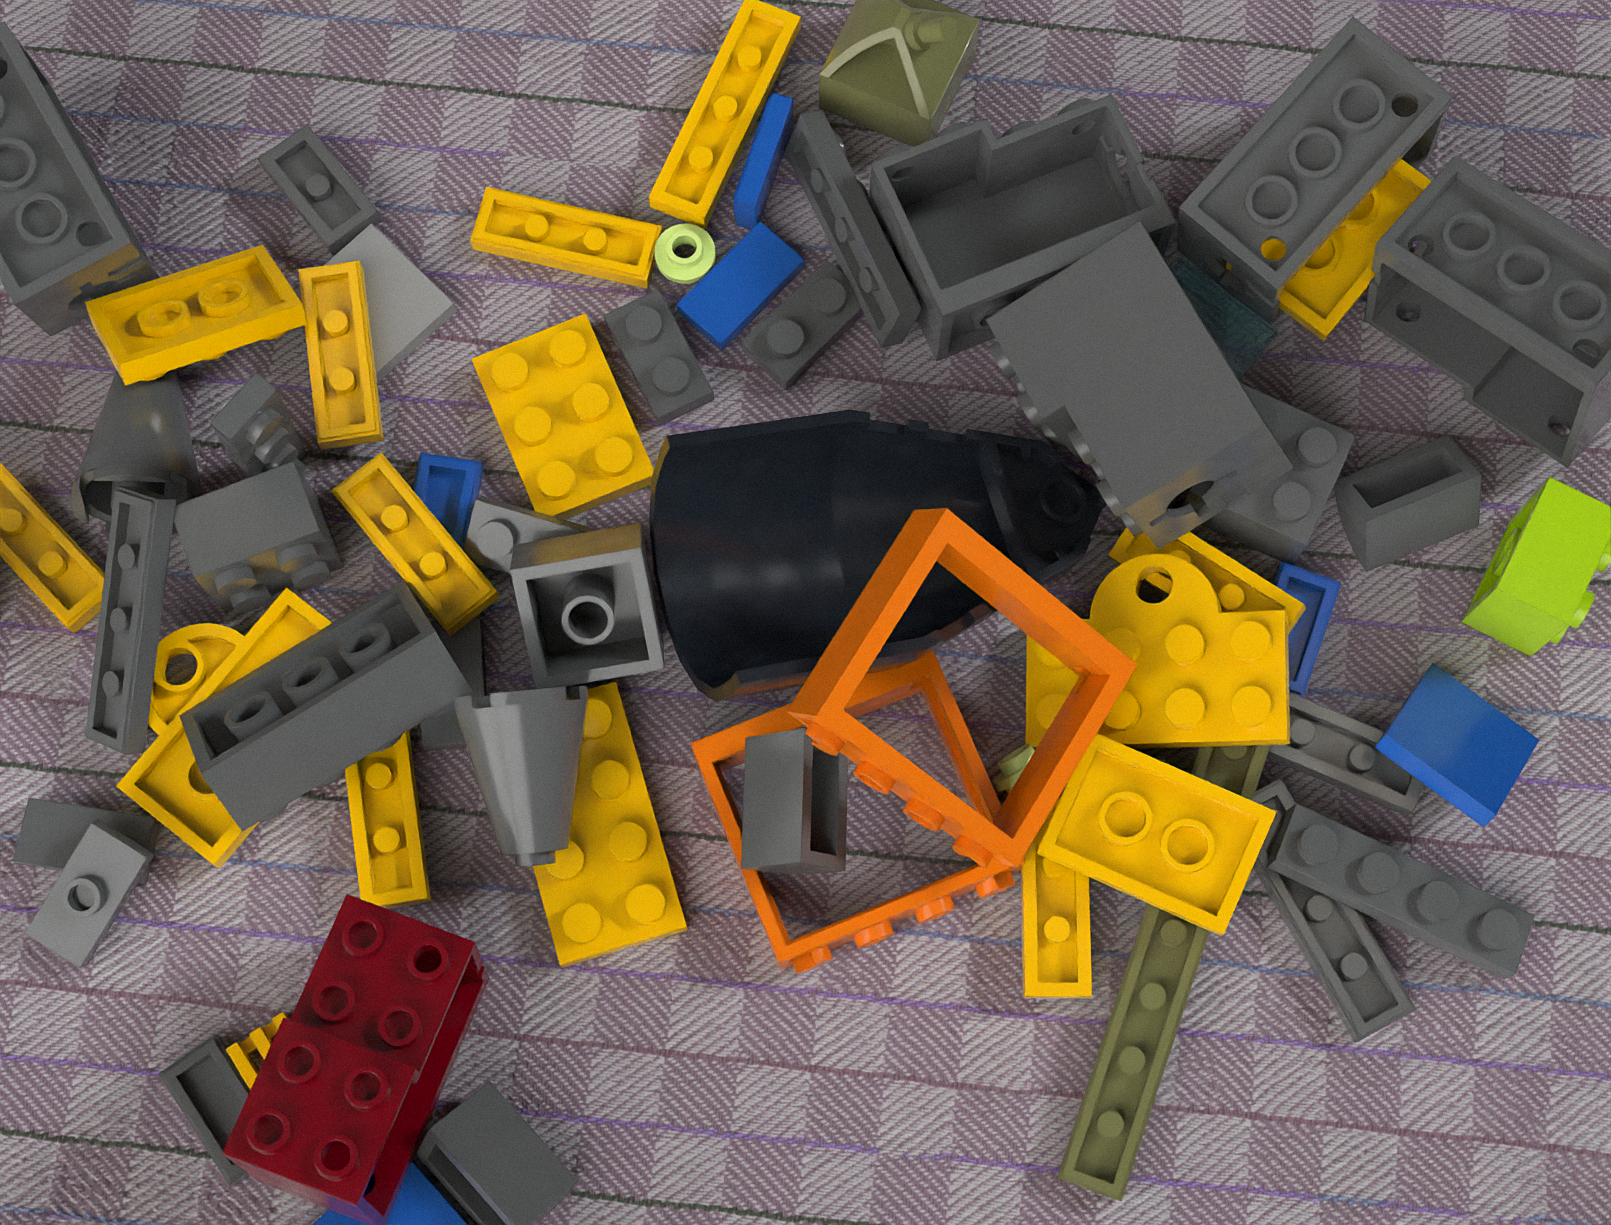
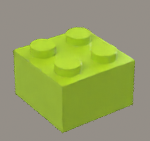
[1461,477,1611,656]

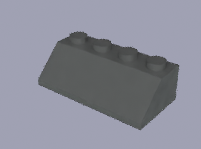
[179,580,472,832]

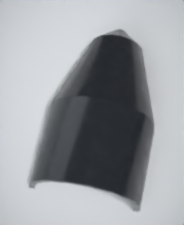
[649,409,1107,702]

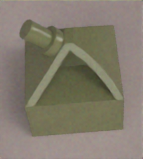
[819,0,980,147]

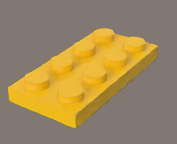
[533,682,688,968]

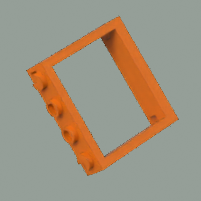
[787,508,1137,868]
[690,650,1025,974]

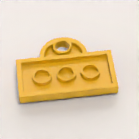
[1025,554,1290,751]
[116,587,332,869]

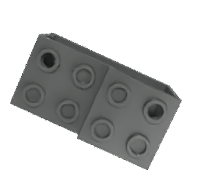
[1177,16,1453,327]
[0,21,160,336]
[869,94,1176,362]
[1364,156,1611,468]
[986,221,1294,549]

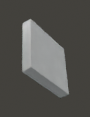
[294,223,457,383]

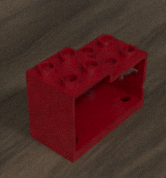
[222,894,490,1225]

